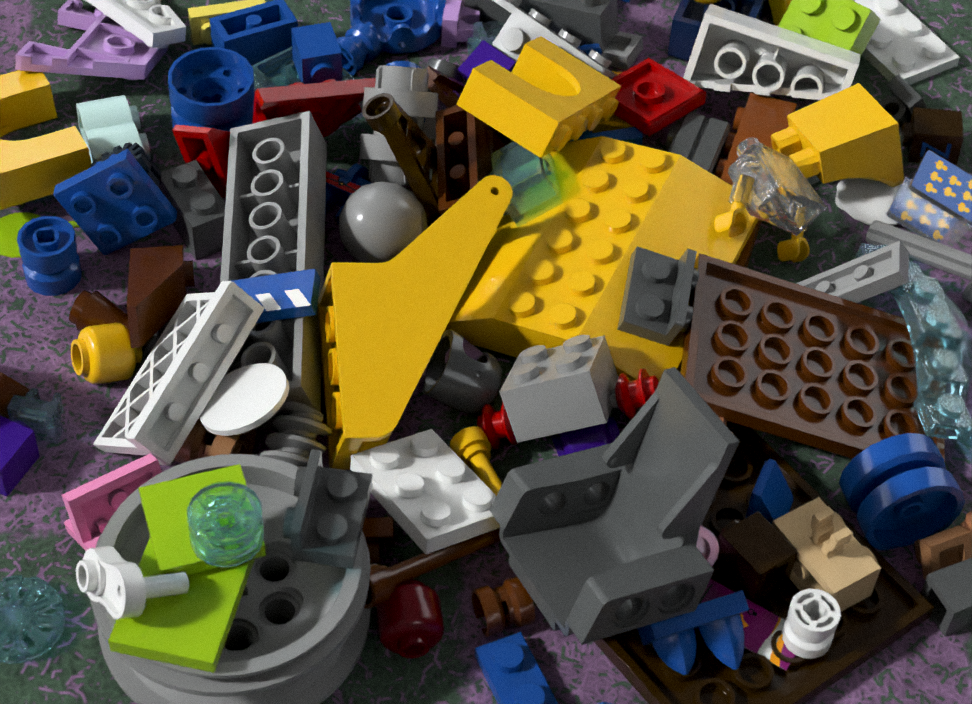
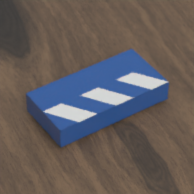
[231,269,321,323]

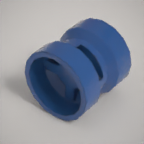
[337,23,381,76]

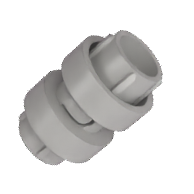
[359,65,439,186]

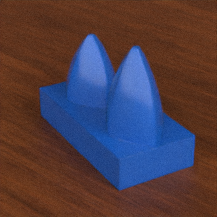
[637,590,750,675]

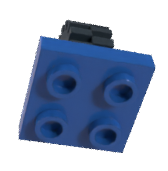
[53,142,177,255]

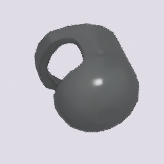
[423,329,502,414]

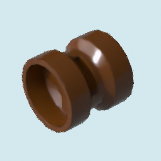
[471,576,535,638]

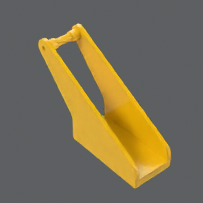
[317,175,513,470]

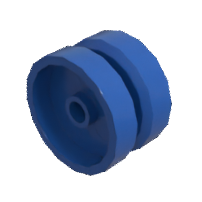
[839,433,965,550]

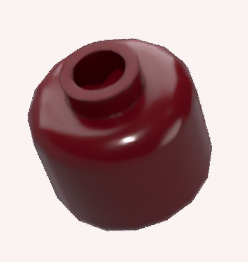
[376,579,444,658]

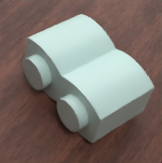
[76,95,150,164]

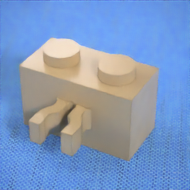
[772,497,881,611]

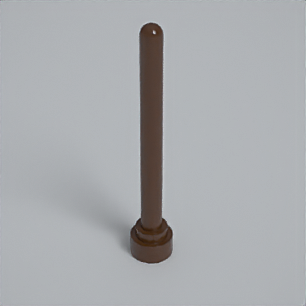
[364,528,500,609]

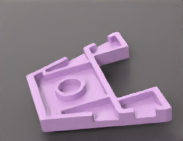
[15,0,168,80]

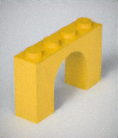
[456,36,621,158]
[0,70,91,210]

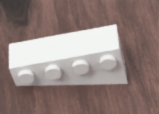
[683,4,861,100]

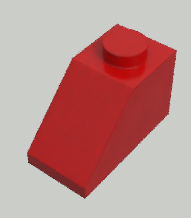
[172,125,230,198]

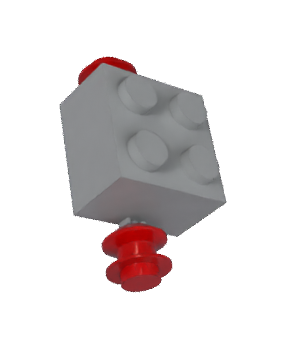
[477,335,659,449]

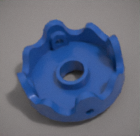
[350,0,446,54]

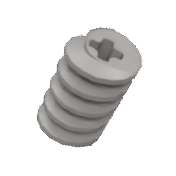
[260,400,333,467]

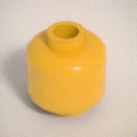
[71,323,142,385]

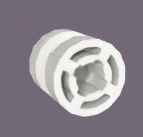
[782,589,841,659]

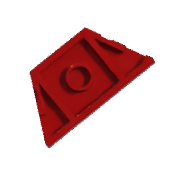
[253,78,376,137]

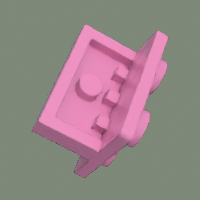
[61,453,162,551]

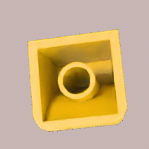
[771,83,904,187]

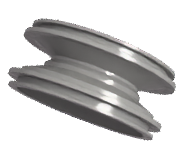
[90,454,371,704]

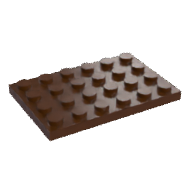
[681,253,945,462]

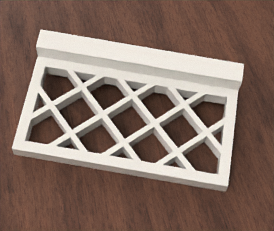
[93,281,265,466]

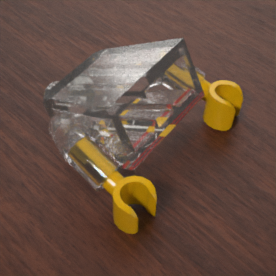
[714,137,827,263]

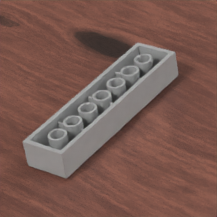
[220,111,327,430]

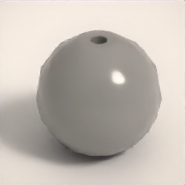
[339,182,427,263]

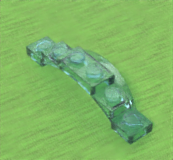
[855,243,972,441]

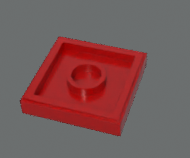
[611,58,706,136]

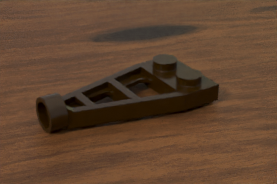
[362,93,441,227]

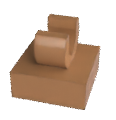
[914,525,972,580]

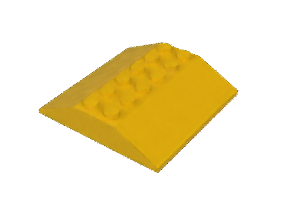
[444,136,763,381]

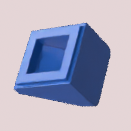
[746,459,793,524]

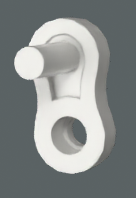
[76,546,189,620]

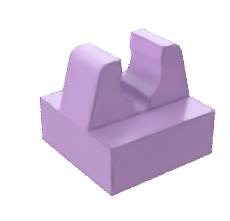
[441,0,480,48]

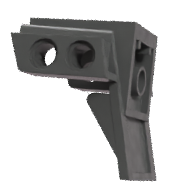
[490,367,740,645]

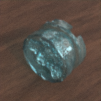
[187,481,264,567]

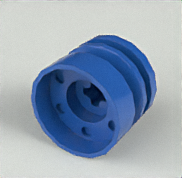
[168,47,255,132]

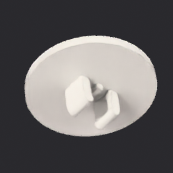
[199,363,289,436]

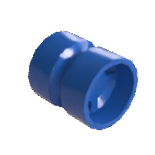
[17,216,82,296]

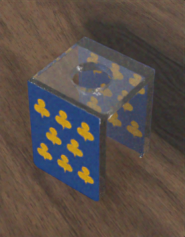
[886,150,972,247]

